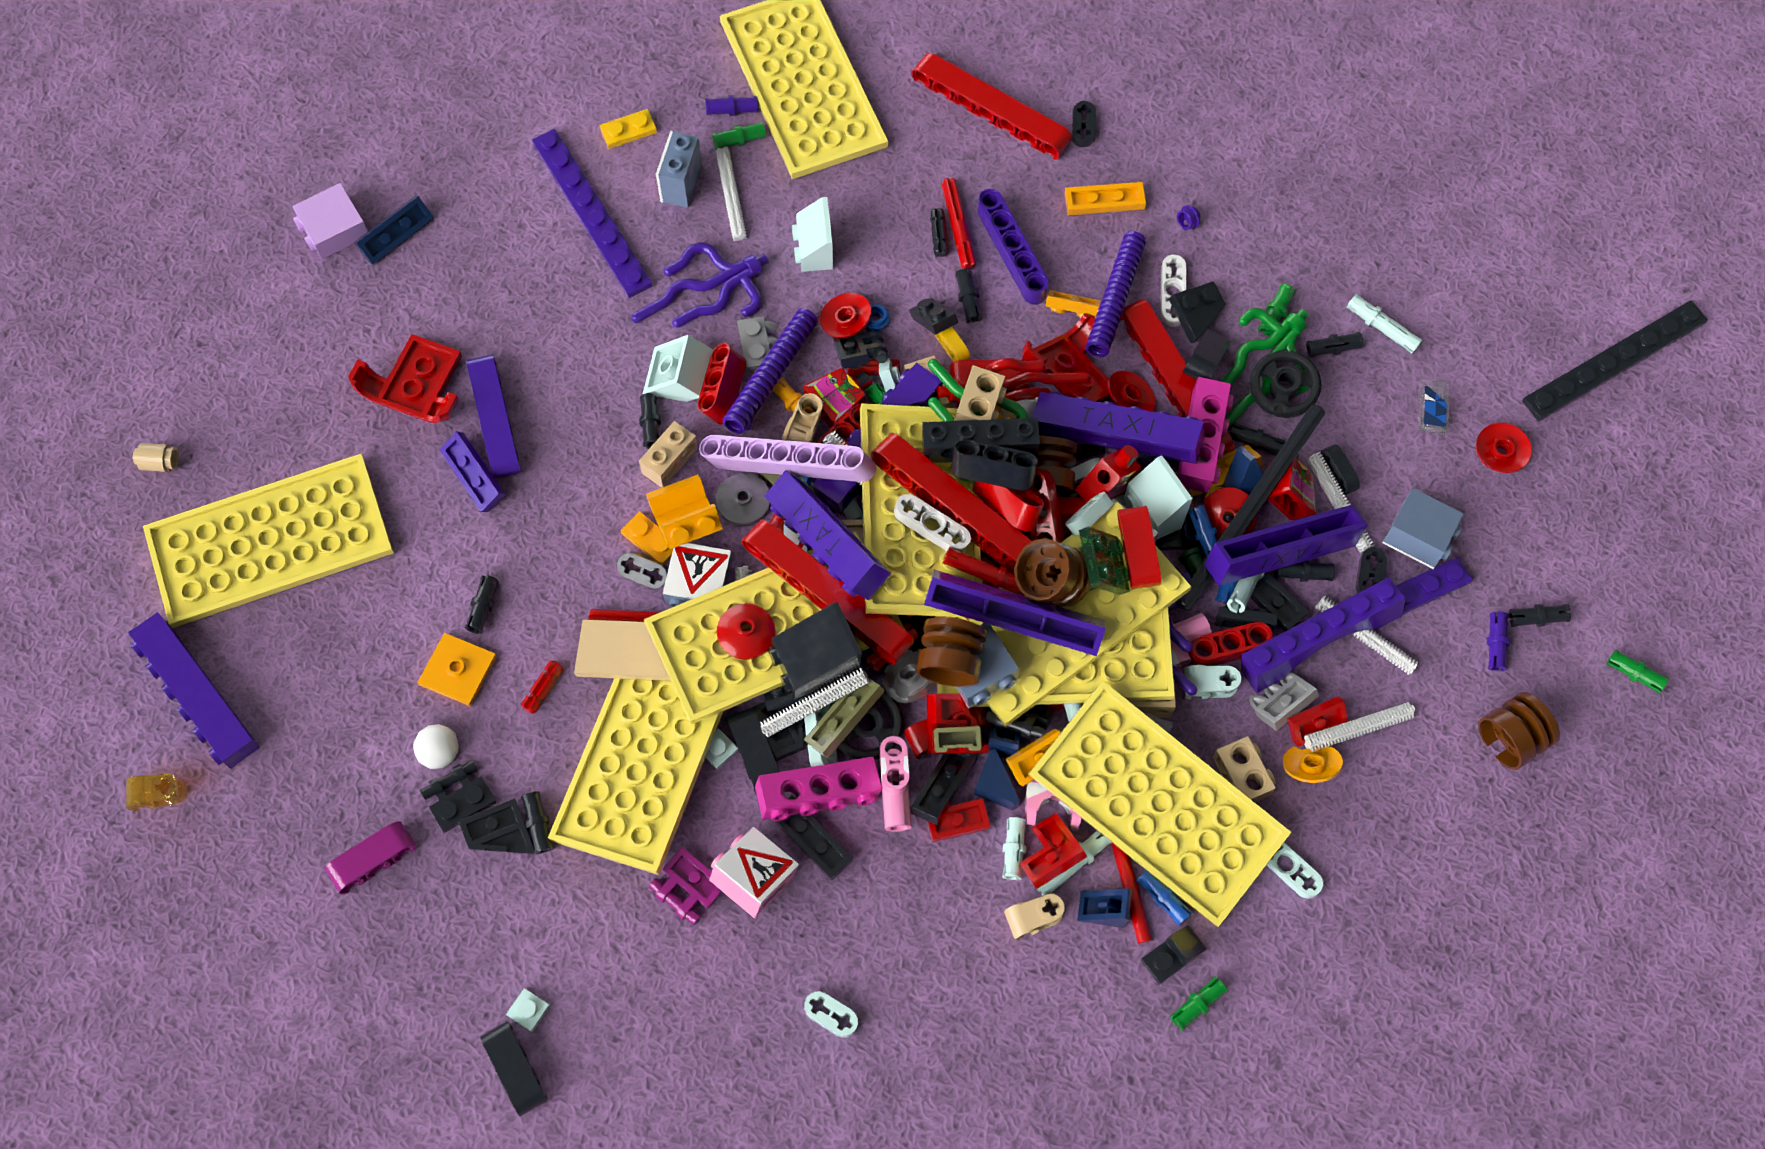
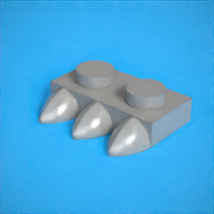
[737,316,779,371]
[1250,672,1319,731]

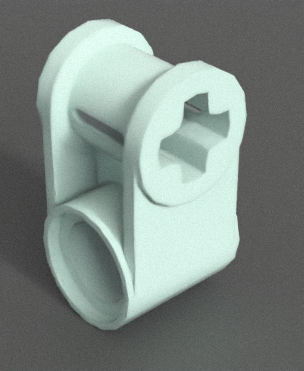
[1183,665,1241,699]

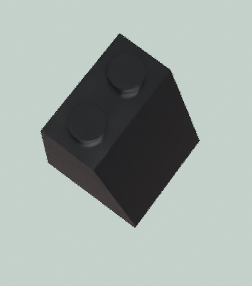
[768,601,862,699]

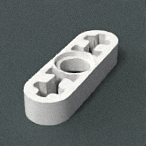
[1161,255,1186,327]
[894,494,971,553]

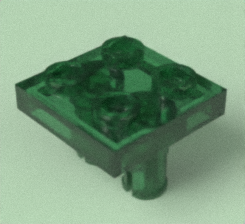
[1077,526,1130,595]

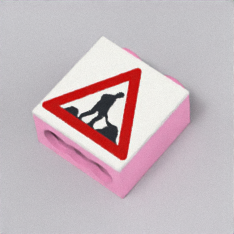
[709,827,799,918]

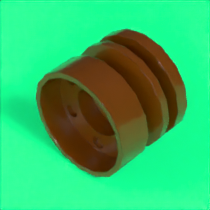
[1034,436,1077,496]
[1014,538,1093,607]
[916,617,987,687]
[1478,692,1560,770]

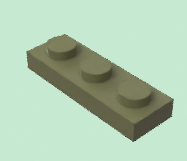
[804,678,885,759]

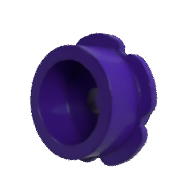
[1177,205,1201,230]

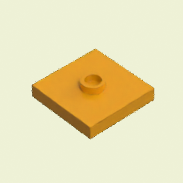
[417,633,497,707]

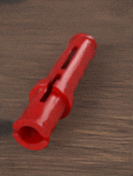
[942,547,1024,596]

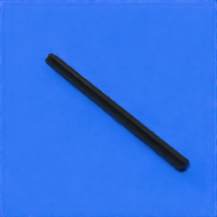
[1176,404,1325,611]

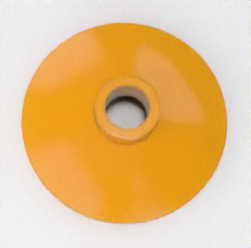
[1283,745,1343,783]

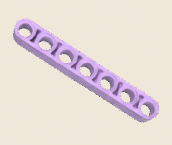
[699,435,876,482]

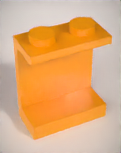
[646,474,723,549]

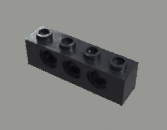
[922,418,1040,463]

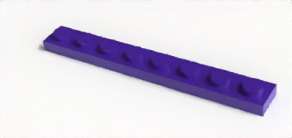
[532,128,652,298]

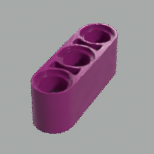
[325,821,417,895]

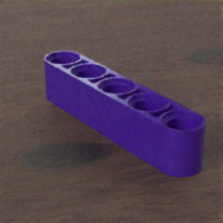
[977,189,1048,305]
[466,354,522,479]

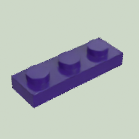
[439,431,506,513]
[1396,557,1473,614]

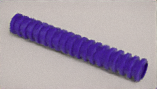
[1086,231,1146,358]
[723,308,818,434]

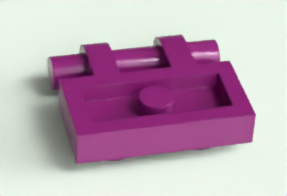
[649,847,723,926]

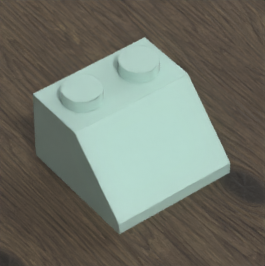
[792,197,833,272]
[643,335,713,402]
[1124,456,1192,539]

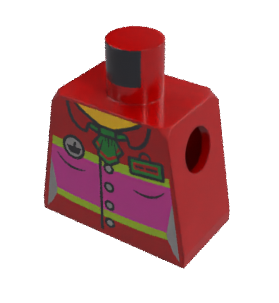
[803,368,872,428]
[1075,445,1141,502]
[1267,453,1316,521]

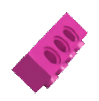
[1177,377,1233,493]
[755,757,882,821]

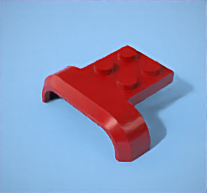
[1022,313,1111,403]
[348,334,462,423]

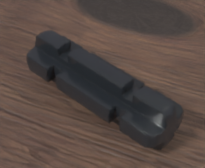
[930,208,948,257]

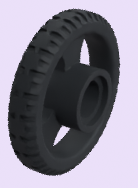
[1250,350,1322,418]
[831,689,903,759]

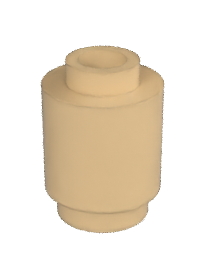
[133,443,179,472]

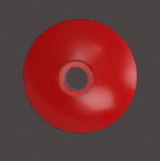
[820,293,872,338]
[1107,370,1156,412]
[1476,422,1532,473]
[1202,487,1257,540]
[717,603,775,660]

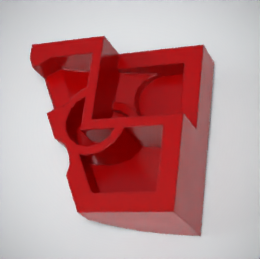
[927,694,989,754]

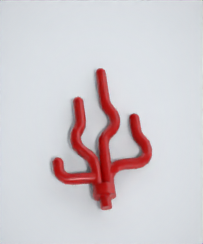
[937,358,1089,408]

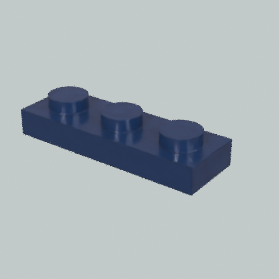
[354,196,434,265]

